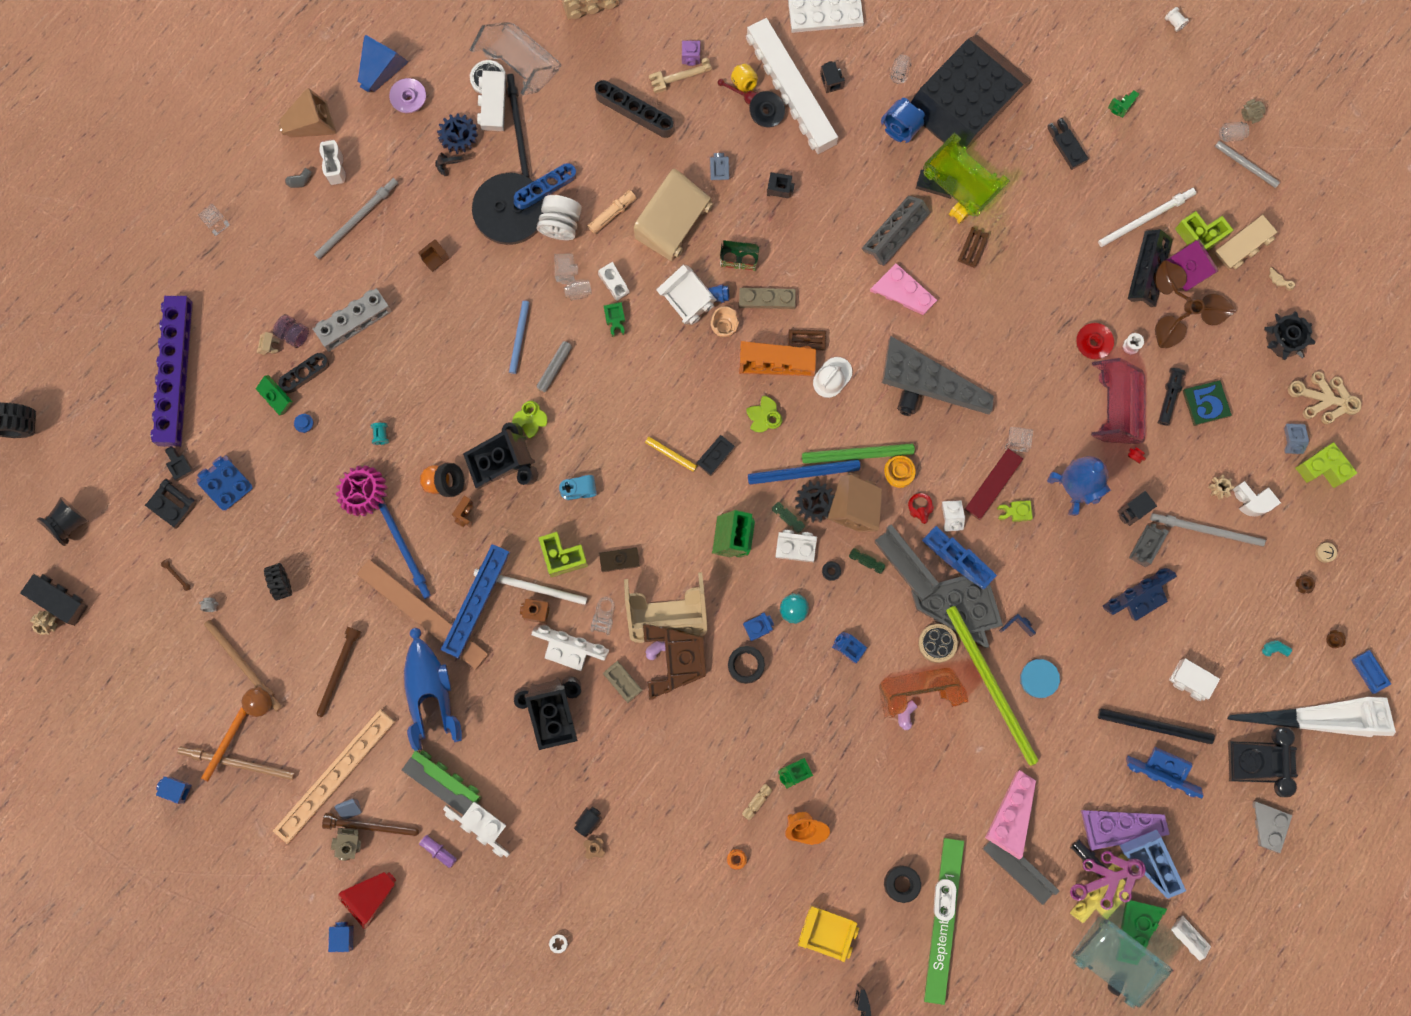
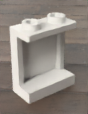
[656,265,716,325]

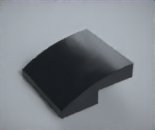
[854,985,871,1016]

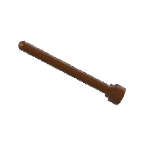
[316,626,362,717]
[322,813,419,836]

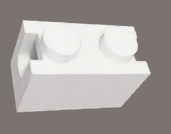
[1169,658,1220,701]

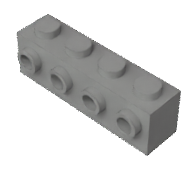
[313,288,392,352]

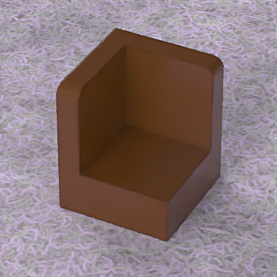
[418,239,450,272]

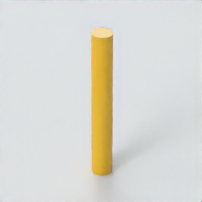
[645,437,697,472]

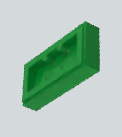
[255,375,293,416]

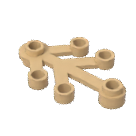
[1288,372,1361,424]

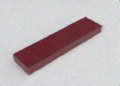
[964,448,1023,520]

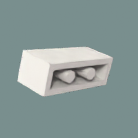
[477,71,506,131]

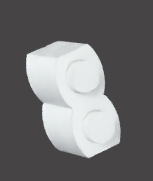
[320,140,346,185]

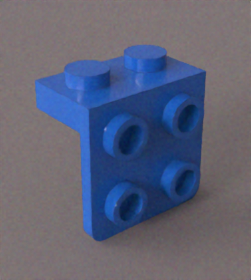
[196,455,252,510]

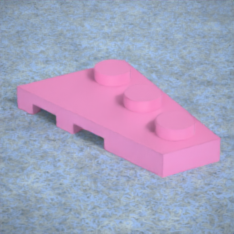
[870,264,937,315]

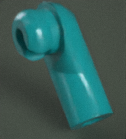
[1262,640,1292,657]

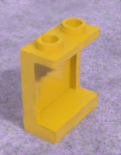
[797,905,859,962]

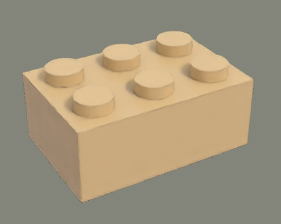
[562,0,619,20]

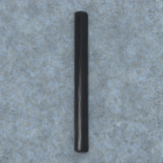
[1098,708,1215,744]

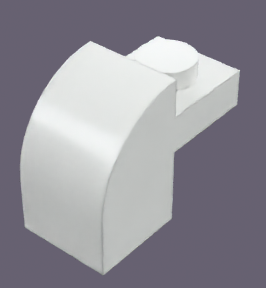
[1233,481,1281,517]

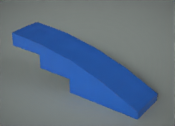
[922,526,997,589]

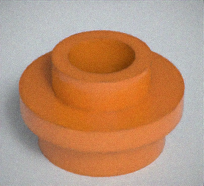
[727,849,747,870]

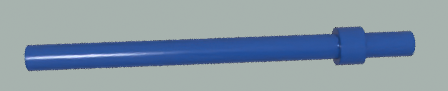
[378,498,431,599]

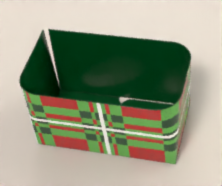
[720,240,759,271]

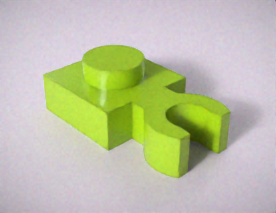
[997,501,1032,522]

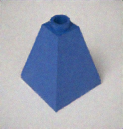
[357,35,408,92]

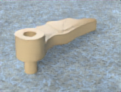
[1269,268,1295,291]

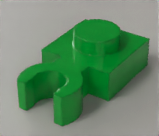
[603,302,625,337]

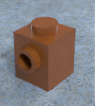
[520,599,550,624]

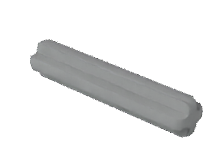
[537,341,572,392]

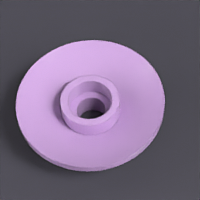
[389,78,426,113]

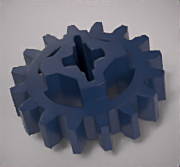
[437,113,478,154]

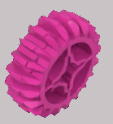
[335,465,388,517]

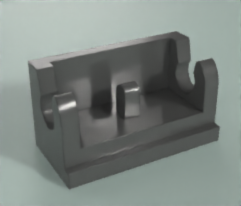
[1129,524,1169,567]

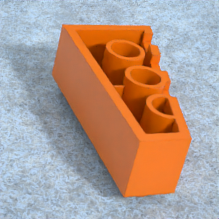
[739,341,816,376]

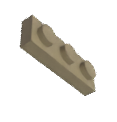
[739,288,795,309]

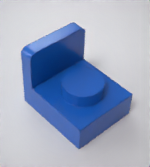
[743,613,774,642]
[832,632,867,664]

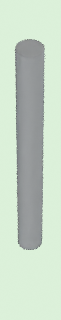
[1214,141,1280,188]

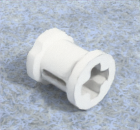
[1165,7,1189,32]
[1122,333,1144,355]

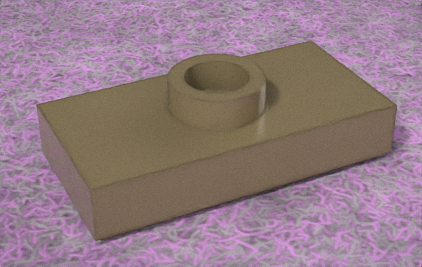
[603,661,643,703]

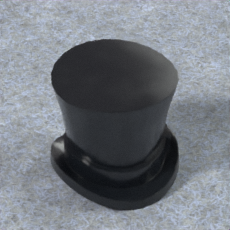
[36,497,88,546]

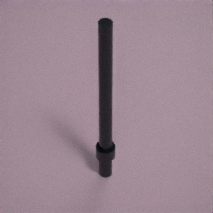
[507,74,530,178]

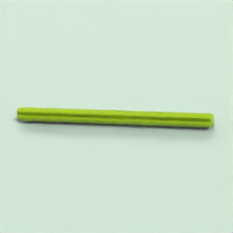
[946,606,1038,766]

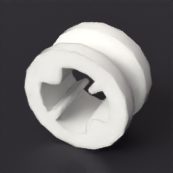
[549,935,568,953]

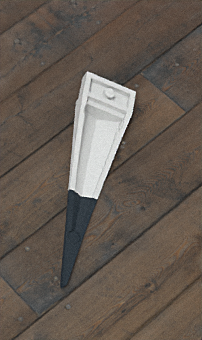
[1227,697,1396,737]

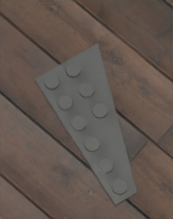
[882,336,994,415]

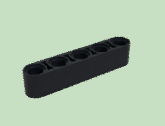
[595,80,674,138]

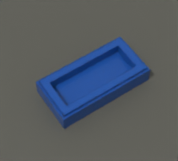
[1351,650,1391,694]

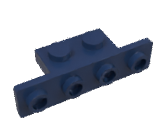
[1103,568,1177,621]

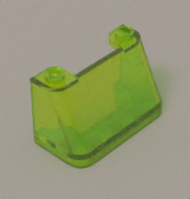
[923,133,1010,216]

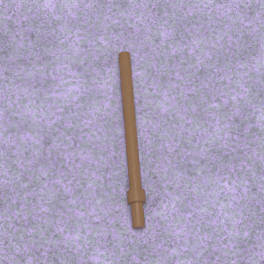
[204,620,283,712]
[177,746,295,780]

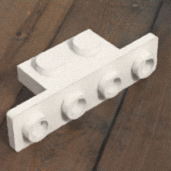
[531,624,609,671]
[443,801,510,858]

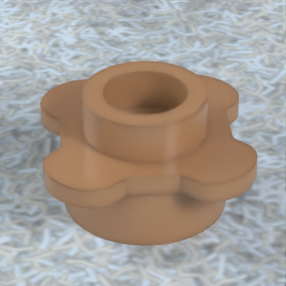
[584,838,605,860]

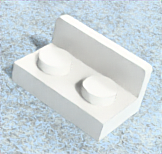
[775,530,817,563]

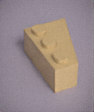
[1215,215,1277,270]

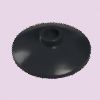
[749,91,785,128]

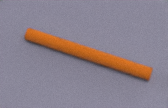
[201,708,246,782]

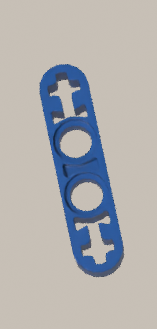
[514,163,576,209]

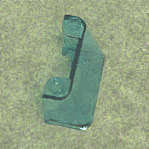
[1071,917,1173,1009]

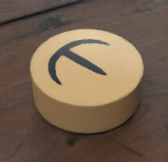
[1315,543,1337,563]

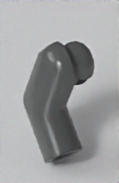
[285,168,312,188]

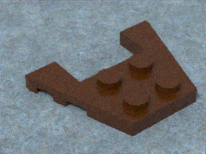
[642,623,706,700]

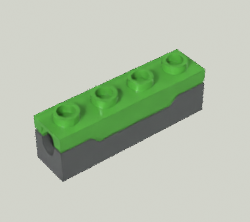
[402,750,482,815]

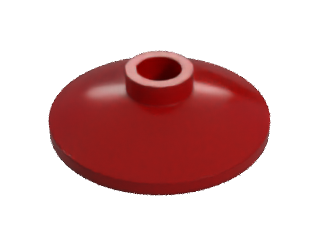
[1076,323,1114,360]

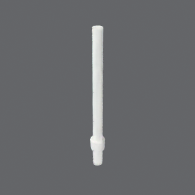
[1098,188,1196,247]
[474,569,587,605]

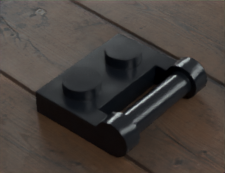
[144,479,197,529]

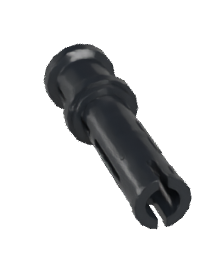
[1157,368,1187,426]

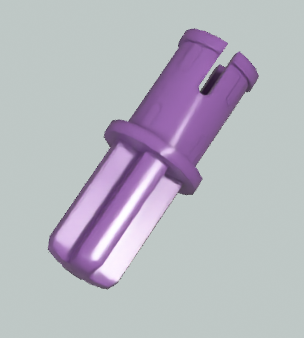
[419,835,457,868]

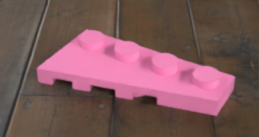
[985,770,1036,859]

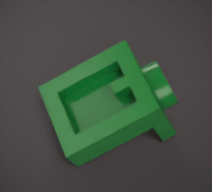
[1108,90,1139,118]
[778,758,813,789]

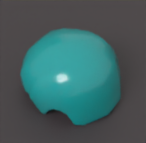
[780,593,809,624]

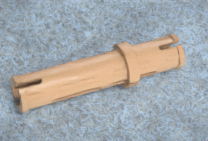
[587,190,637,234]

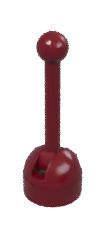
[717,79,758,105]

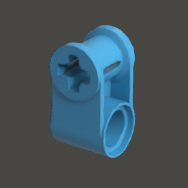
[559,475,597,500]

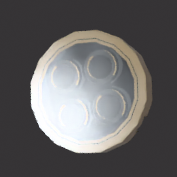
[918,624,958,663]

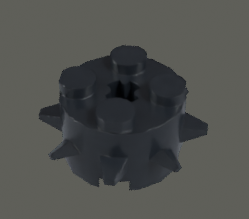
[1264,311,1316,360]

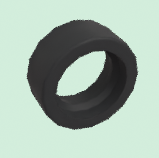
[728,646,765,684]

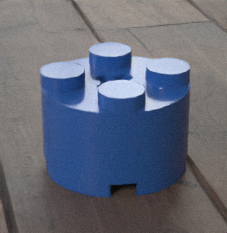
[881,97,925,143]

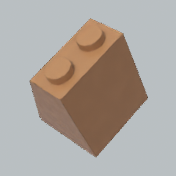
[827,473,882,532]

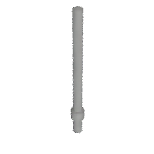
[314,178,398,259]
[1150,513,1266,547]

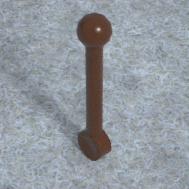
[161,560,191,591]

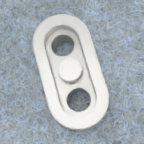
[934,879,956,921]

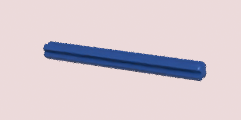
[747,460,861,485]

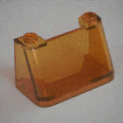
[879,668,969,719]

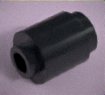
[897,390,920,416]
[574,806,602,837]

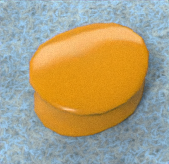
[884,456,916,488]

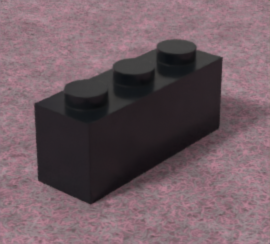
[20,573,88,626]

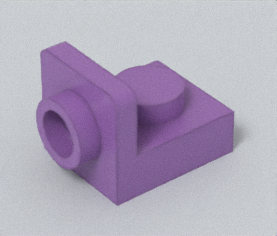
[682,41,700,66]

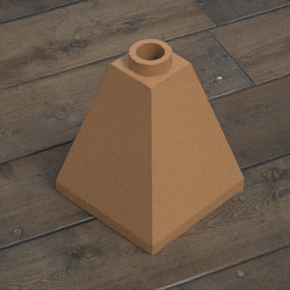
[279,88,337,138]

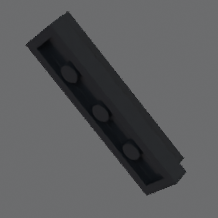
[1127,229,1173,307]

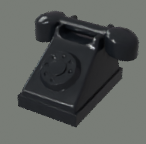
[463,422,538,489]
[514,676,581,750]
[1228,727,1298,798]

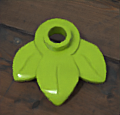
[746,396,782,433]
[512,401,548,438]

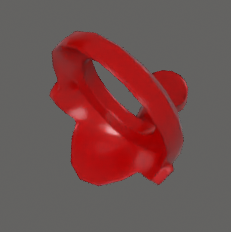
[908,493,934,524]

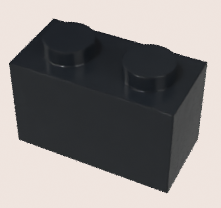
[1117,491,1157,526]

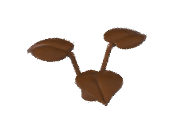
[1155,260,1236,348]

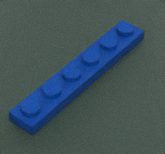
[441,544,510,659]

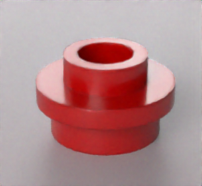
[1127,447,1146,464]

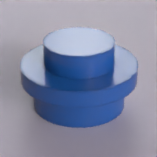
[294,414,313,433]

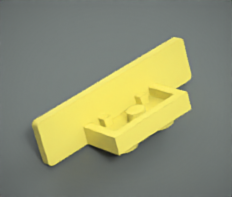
[1070,854,1134,923]

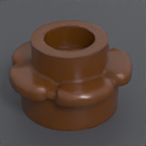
[1295,575,1315,594]
[1326,630,1346,649]

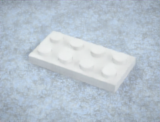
[788,0,864,33]

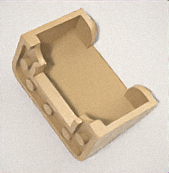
[634,169,713,261]

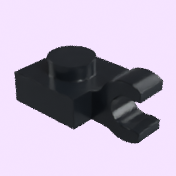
[165,446,194,481]

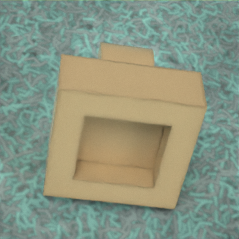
[257,332,280,355]

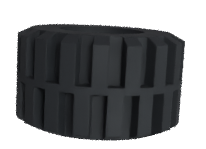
[0,402,36,438]

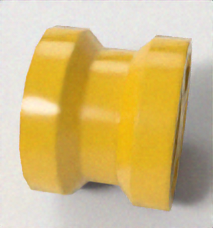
[948,201,972,224]

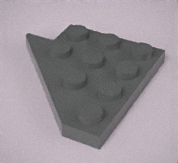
[911,576,1003,648]

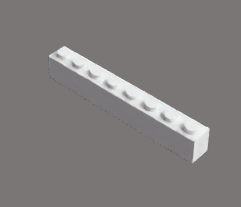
[746,18,838,154]

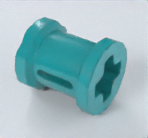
[370,422,389,445]

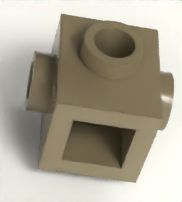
[331,828,361,861]

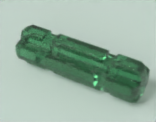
[772,502,805,533]
[849,548,886,574]

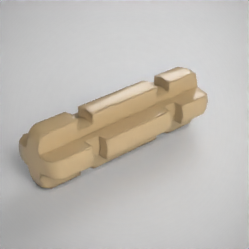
[742,784,772,820]

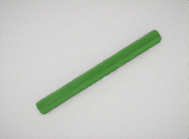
[802,444,915,464]

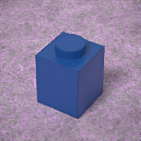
[156,776,192,804]
[328,922,354,952]

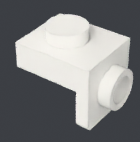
[942,500,965,531]

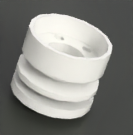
[537,195,582,240]

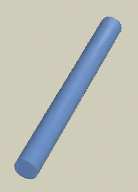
[509,301,530,374]

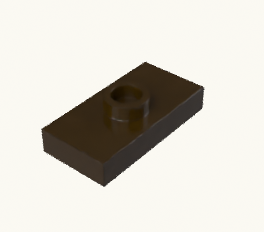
[599,547,640,572]

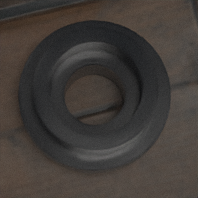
[822,561,841,581]

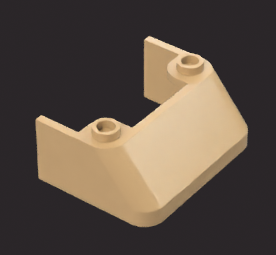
[624,572,707,643]

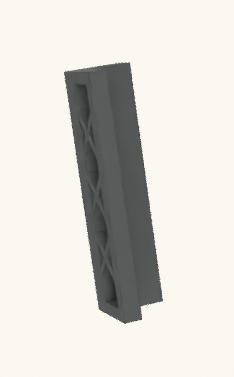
[862,195,931,266]
[875,524,939,601]
[982,841,1059,905]

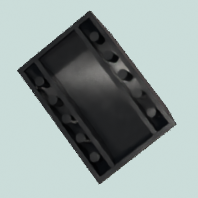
[910,35,1032,156]

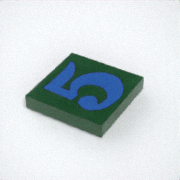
[1183,380,1232,426]

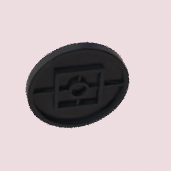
[472,173,544,245]

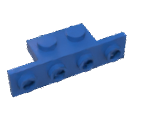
[1126,747,1204,799]

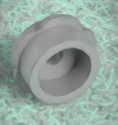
[199,598,219,612]

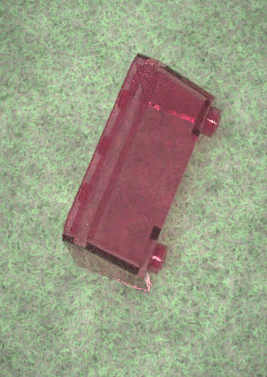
[1091,358,1146,444]

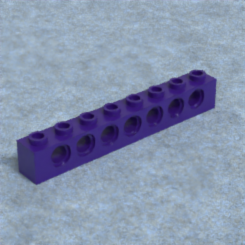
[150,296,193,447]

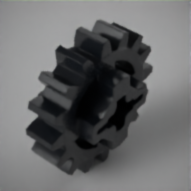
[794,481,835,523]

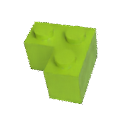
[1175,211,1234,251]
[1296,442,1357,488]
[538,532,588,578]

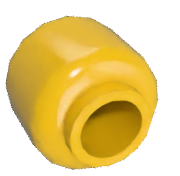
[731,64,758,92]

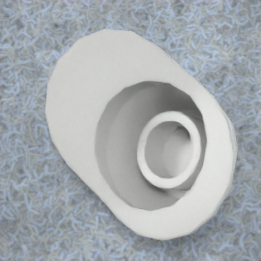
[813,357,852,398]

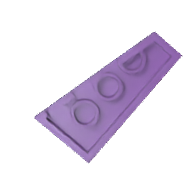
[1081,810,1170,850]

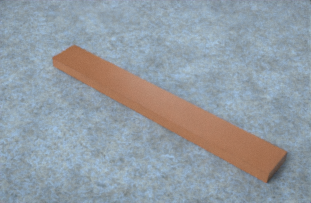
[357,560,489,670]

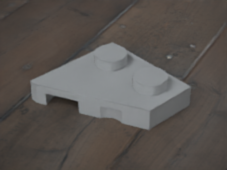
[1252,801,1292,853]

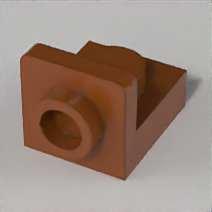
[452,495,473,528]

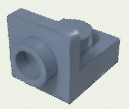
[710,153,729,180]
[1284,424,1309,454]

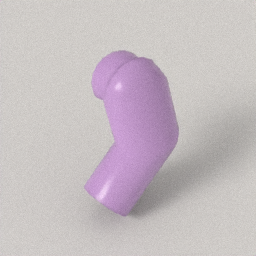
[645,641,665,660]
[898,700,918,730]

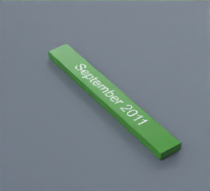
[924,838,964,1005]

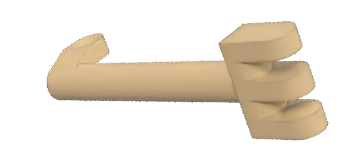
[649,58,712,93]

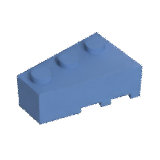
[1120,830,1186,899]

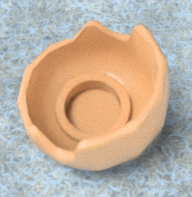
[710,307,739,337]

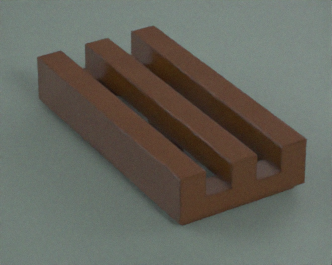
[957,227,989,268]
[788,329,826,350]

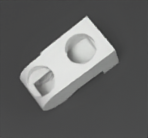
[598,262,629,301]

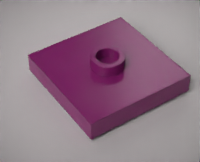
[1167,239,1218,292]

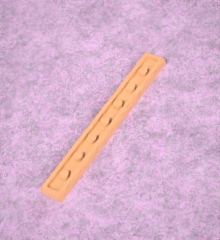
[273,709,396,844]

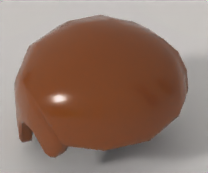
[241,687,272,717]

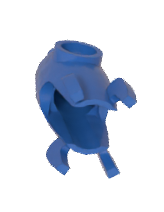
[1047,456,1111,516]
[404,628,462,751]

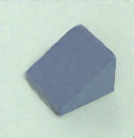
[335,799,362,819]

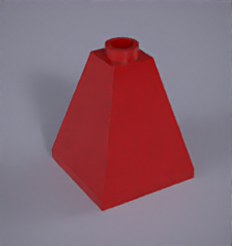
[338,872,396,930]

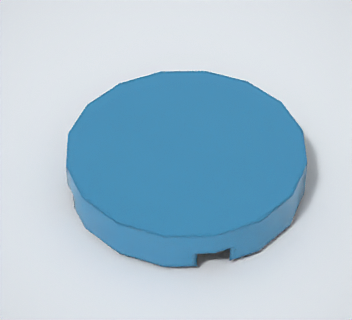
[1020,659,1060,698]

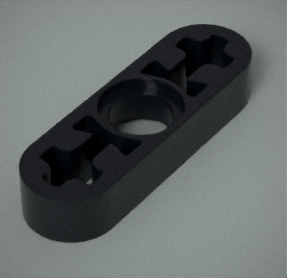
[278,353,329,393]

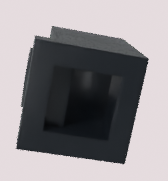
[820,61,845,93]
[767,172,795,198]

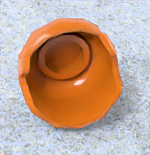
[420,465,449,494]

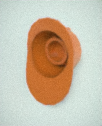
[785,812,830,845]

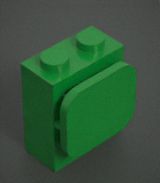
[712,510,755,558]

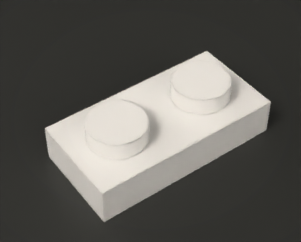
[1171,916,1211,961]

